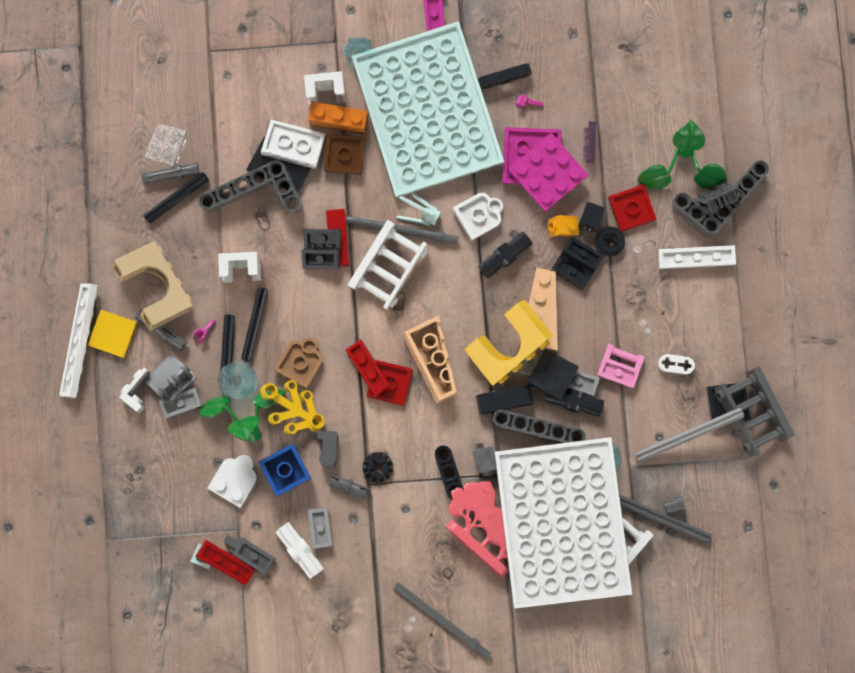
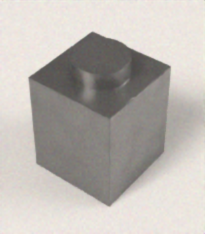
[473,446,497,477]

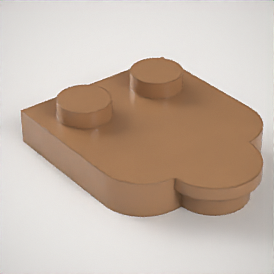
[273,338,322,389]

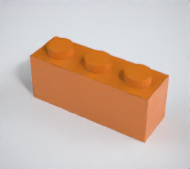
[308,101,368,134]

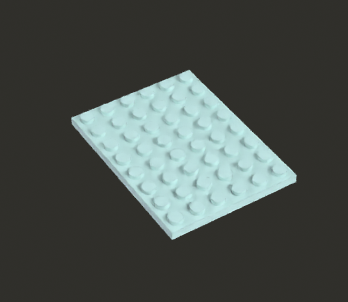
[352,21,504,198]

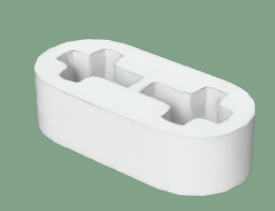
[657,354,695,375]

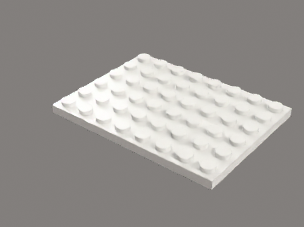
[495,437,632,608]

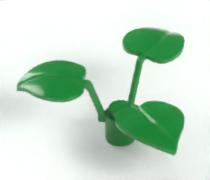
[637,120,727,189]
[198,389,286,442]

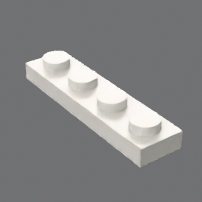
[658,245,736,269]

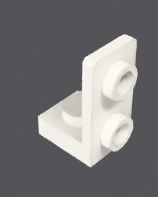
[120,368,150,413]

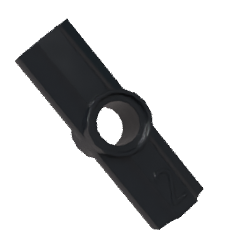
[478,231,533,279]
[544,389,604,417]

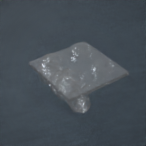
[144,123,188,167]

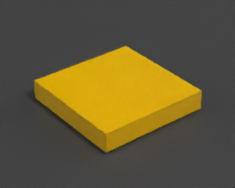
[88,310,137,358]

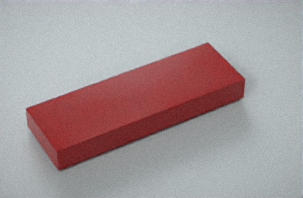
[326,209,350,266]
[345,339,392,398]
[195,539,256,586]

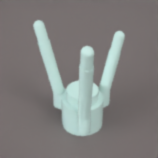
[396,193,440,227]

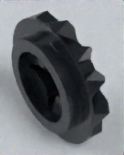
[594,226,625,257]
[362,452,393,483]

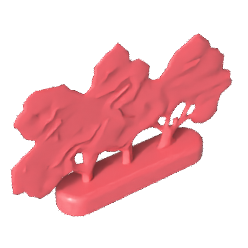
[445,481,508,578]

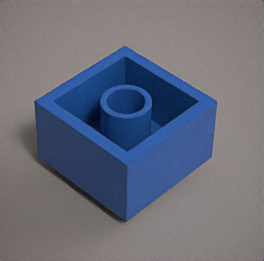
[258,444,312,497]

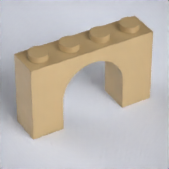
[112,241,193,331]

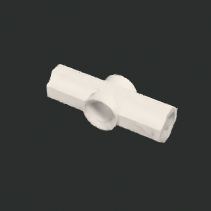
[276,522,323,579]

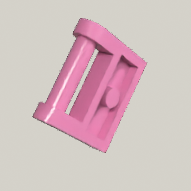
[597,343,644,389]

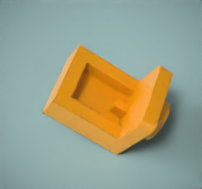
[548,215,579,237]

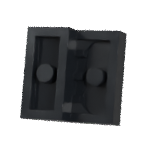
[301,229,342,269]
[551,236,604,290]

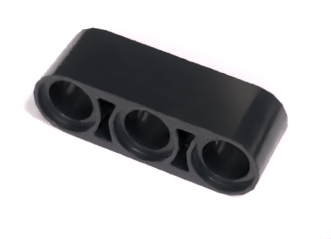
[476,385,534,415]
[435,445,464,500]

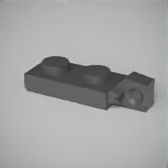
[223,535,276,575]

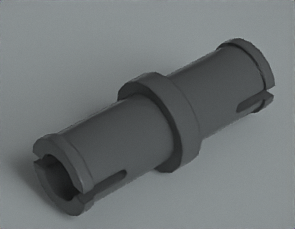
[329,474,369,499]

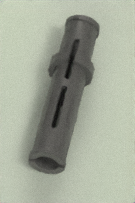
[141,162,200,185]
[134,308,187,351]

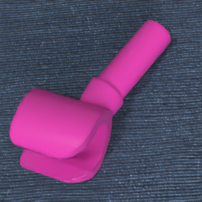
[515,95,543,108]
[193,319,216,344]

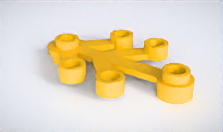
[260,380,325,435]

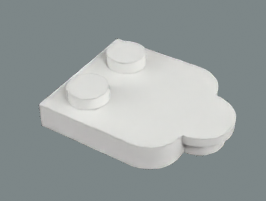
[452,193,504,241]
[207,455,257,508]

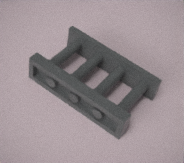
[714,366,795,458]

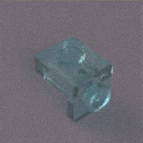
[343,37,372,61]

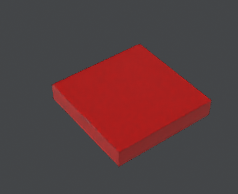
[608,184,657,232]
[366,360,413,406]

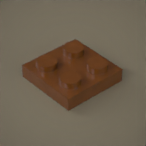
[323,133,365,175]

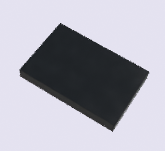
[246,137,312,193]

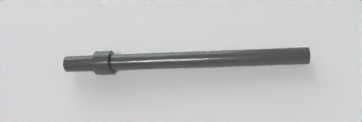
[346,215,459,244]
[393,582,492,659]

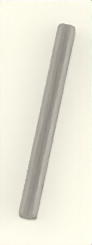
[635,408,744,462]

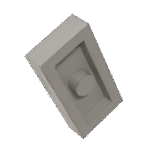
[159,388,202,419]
[308,507,333,549]

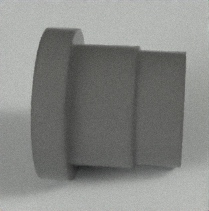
[664,493,686,515]

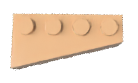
[519,268,558,353]
[402,316,456,404]

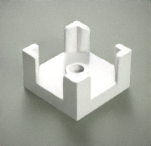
[304,71,346,107]
[218,252,262,283]

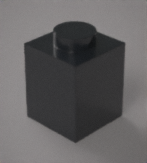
[578,201,605,233]

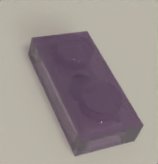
[583,121,596,163]

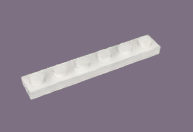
[59,284,98,398]

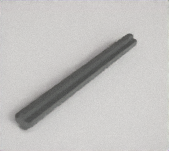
[619,495,712,543]

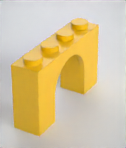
[464,300,554,386]

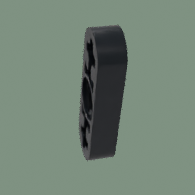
[478,63,532,89]

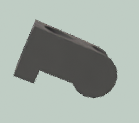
[317,431,338,468]

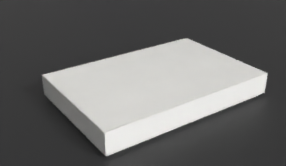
[261,119,326,169]

